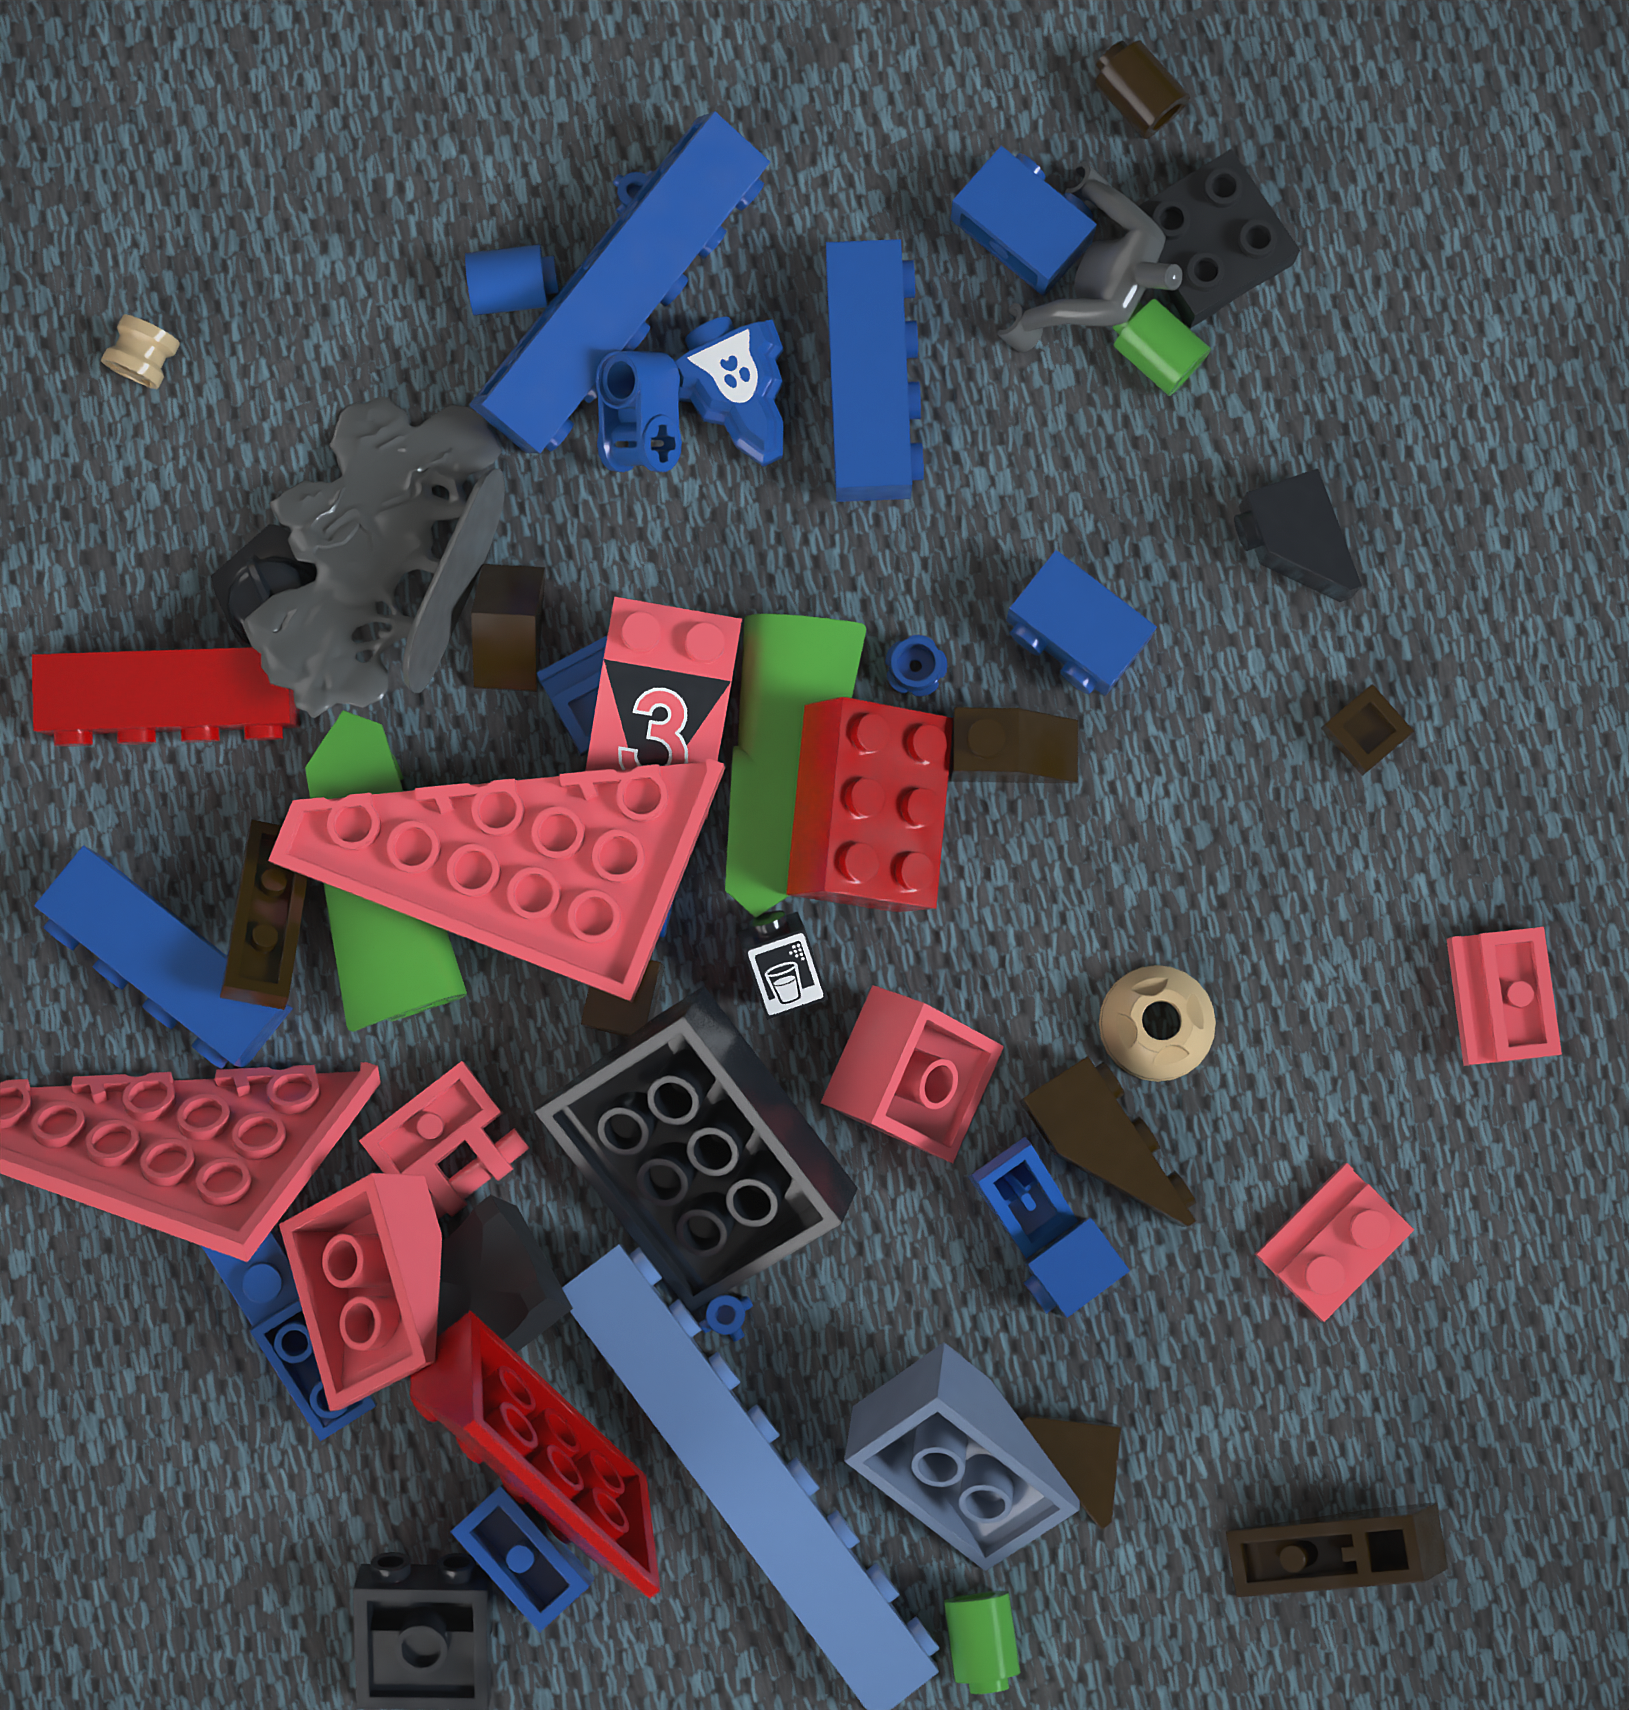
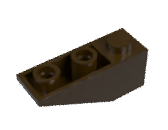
[1019,1056,1196,1227]

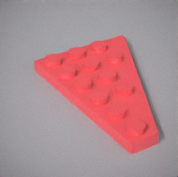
[268,759,725,1002]
[0,1062,381,1262]

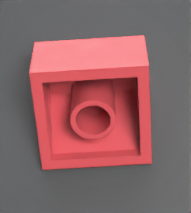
[821,985,1004,1163]

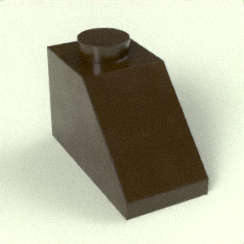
[951,707,1078,784]

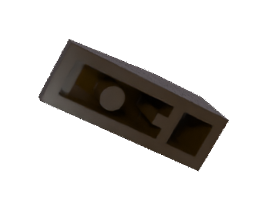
[1226,1502,1448,1597]

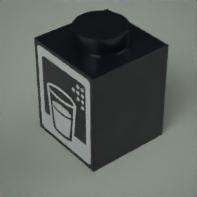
[737,910,828,1020]

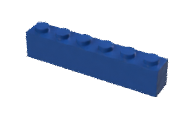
[469,111,770,454]

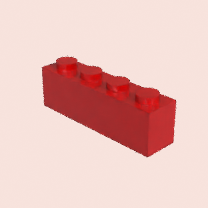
[32,647,300,747]

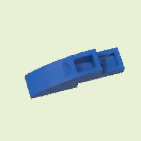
[201,1229,377,1441]

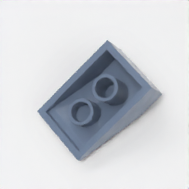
[844,1342,1080,1571]

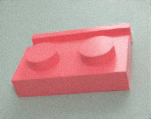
[1446,927,1562,1066]
[1254,1163,1414,1322]

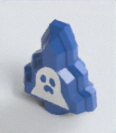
[675,317,784,467]

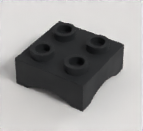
[1123,148,1300,329]
[437,1194,573,1353]

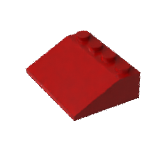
[410,1310,660,1599]

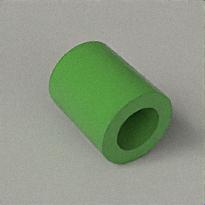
[1112,299,1211,396]
[944,1591,1020,1694]

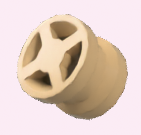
[101,314,180,389]

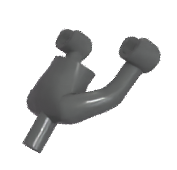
[997,161,1182,353]

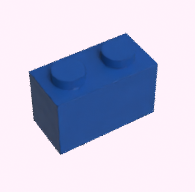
[950,145,1097,297]
[1006,550,1157,696]
[451,1484,595,1633]

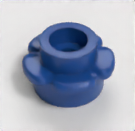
[885,635,947,697]

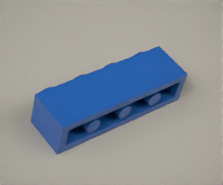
[826,239,924,502]
[34,845,293,1069]

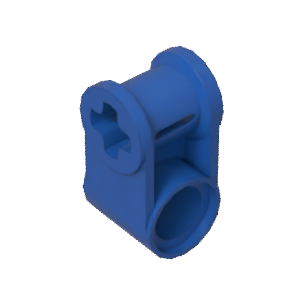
[596,351,682,472]

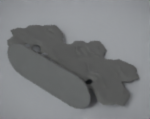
[243,397,505,718]

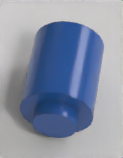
[465,244,559,316]

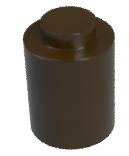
[1095,40,1190,139]

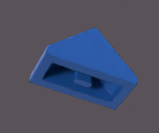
[968,1137,1078,1259]

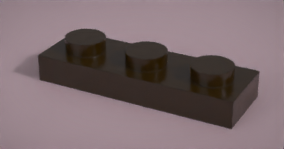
[220,819,308,1010]

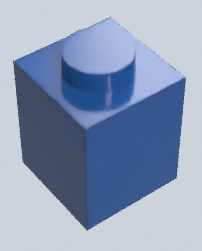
[1023,1217,1130,1318]

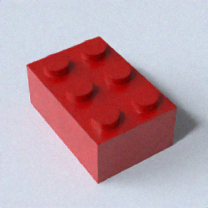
[786,697,954,912]

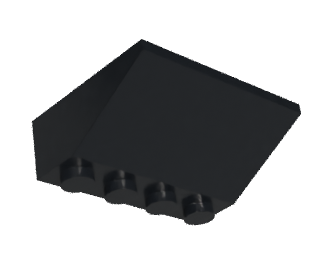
[535,986,858,1312]

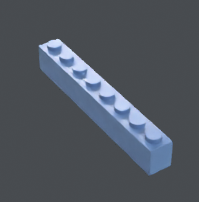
[562,1244,940,1710]

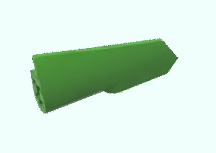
[725,614,866,918]
[305,710,467,1032]

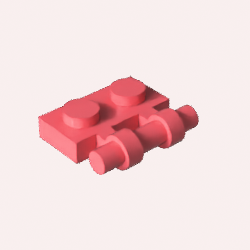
[359,1061,530,1220]

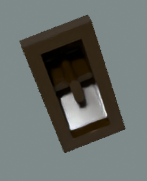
[471,564,546,692]
[1019,1413,1121,1530]

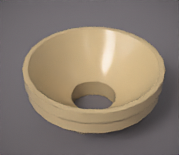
[1099,965,1216,1082]

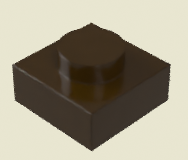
[1321,684,1415,776]

